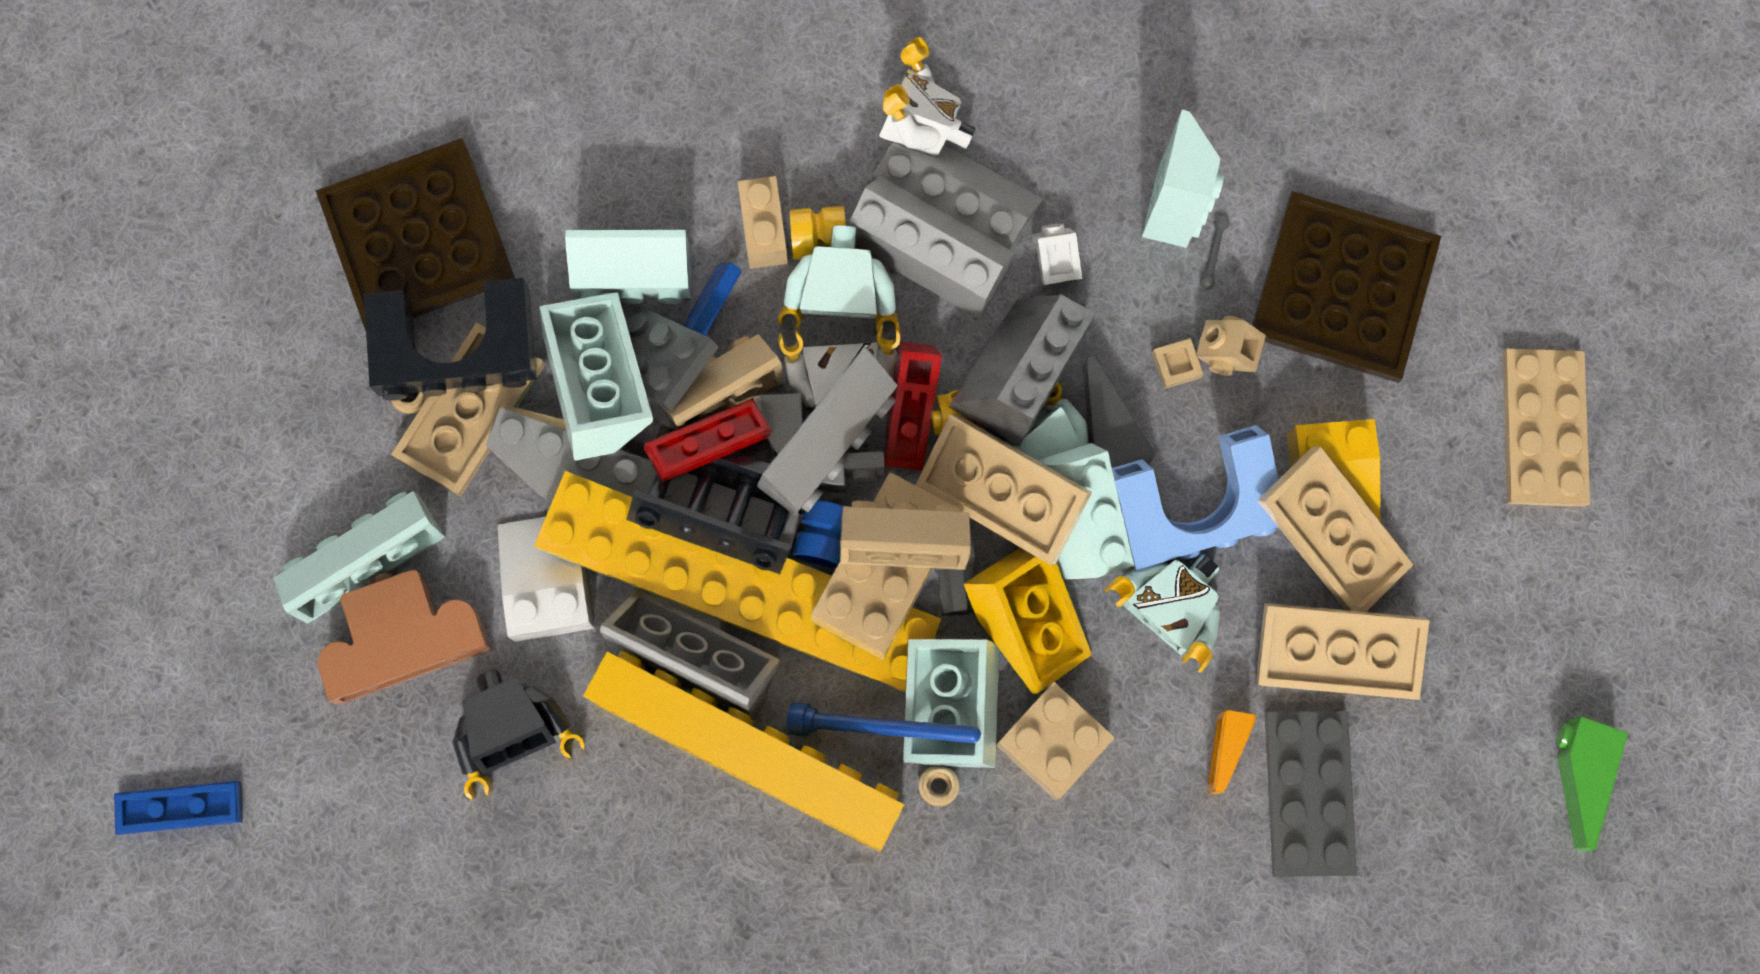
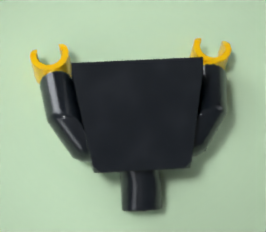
[452,670,584,800]

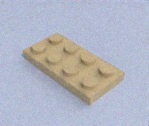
[391,322,545,497]
[1503,348,1590,507]
[916,414,1092,565]
[1257,446,1414,612]
[1256,603,1429,700]

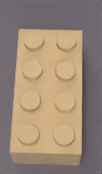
[811,472,962,660]

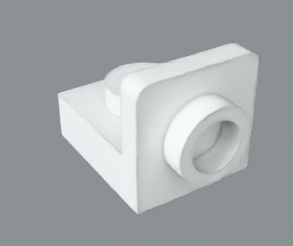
[1032,223,1082,285]

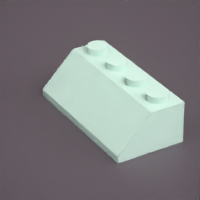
[1142,110,1224,248]
[539,292,653,461]
[273,491,445,624]

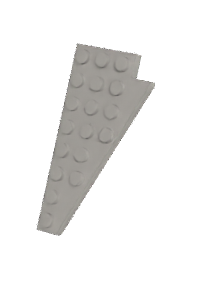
[486,407,802,629]

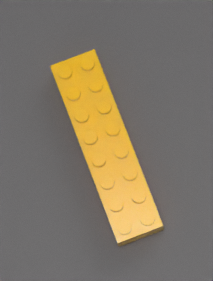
[583,650,904,852]

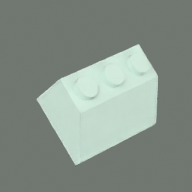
[565,230,692,304]
[1037,443,1134,580]
[903,639,999,768]

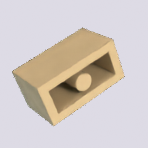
[737,176,788,269]

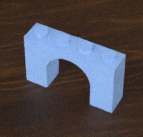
[1112,425,1279,570]

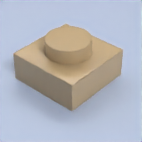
[1152,338,1203,389]

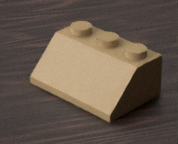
[661,334,784,430]
[840,501,970,570]

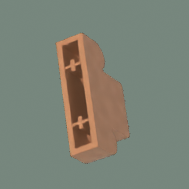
[317,570,492,705]

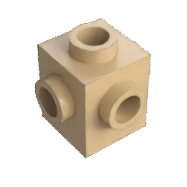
[1196,316,1266,376]

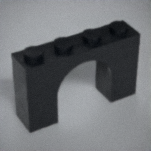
[363,278,537,400]

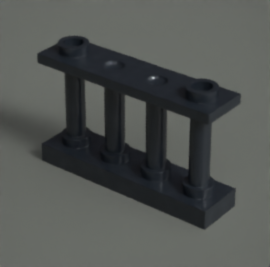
[626,425,802,574]

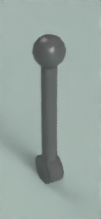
[1200,215,1229,290]

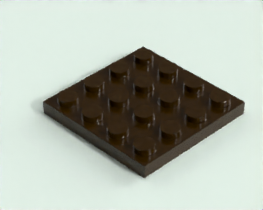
[316,138,515,331]
[1252,191,1442,383]

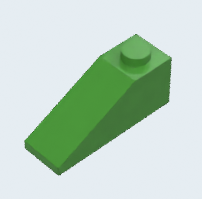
[1556,717,1628,852]

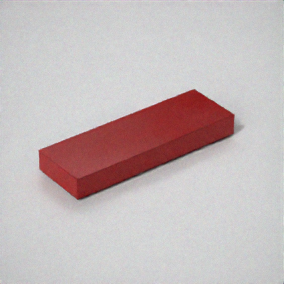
[644,398,771,483]

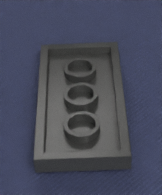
[1265,711,1357,877]

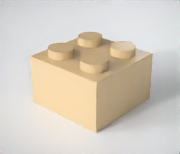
[996,682,1115,801]

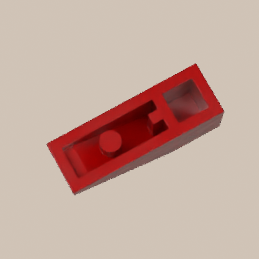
[884,341,942,470]

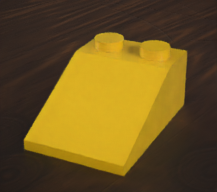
[1286,419,1381,523]
[963,548,1092,694]

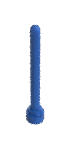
[787,702,981,743]

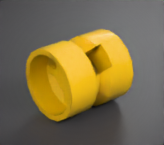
[789,206,846,260]

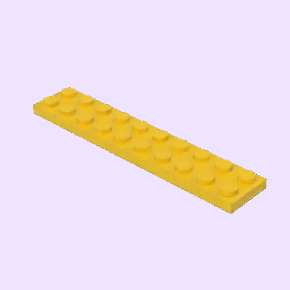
[534,471,941,692]

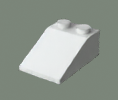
[498,516,595,642]

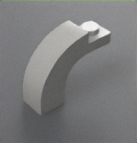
[761,393,884,492]

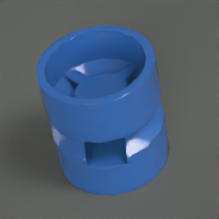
[792,500,843,568]

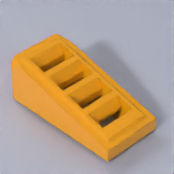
[1207,710,1257,795]

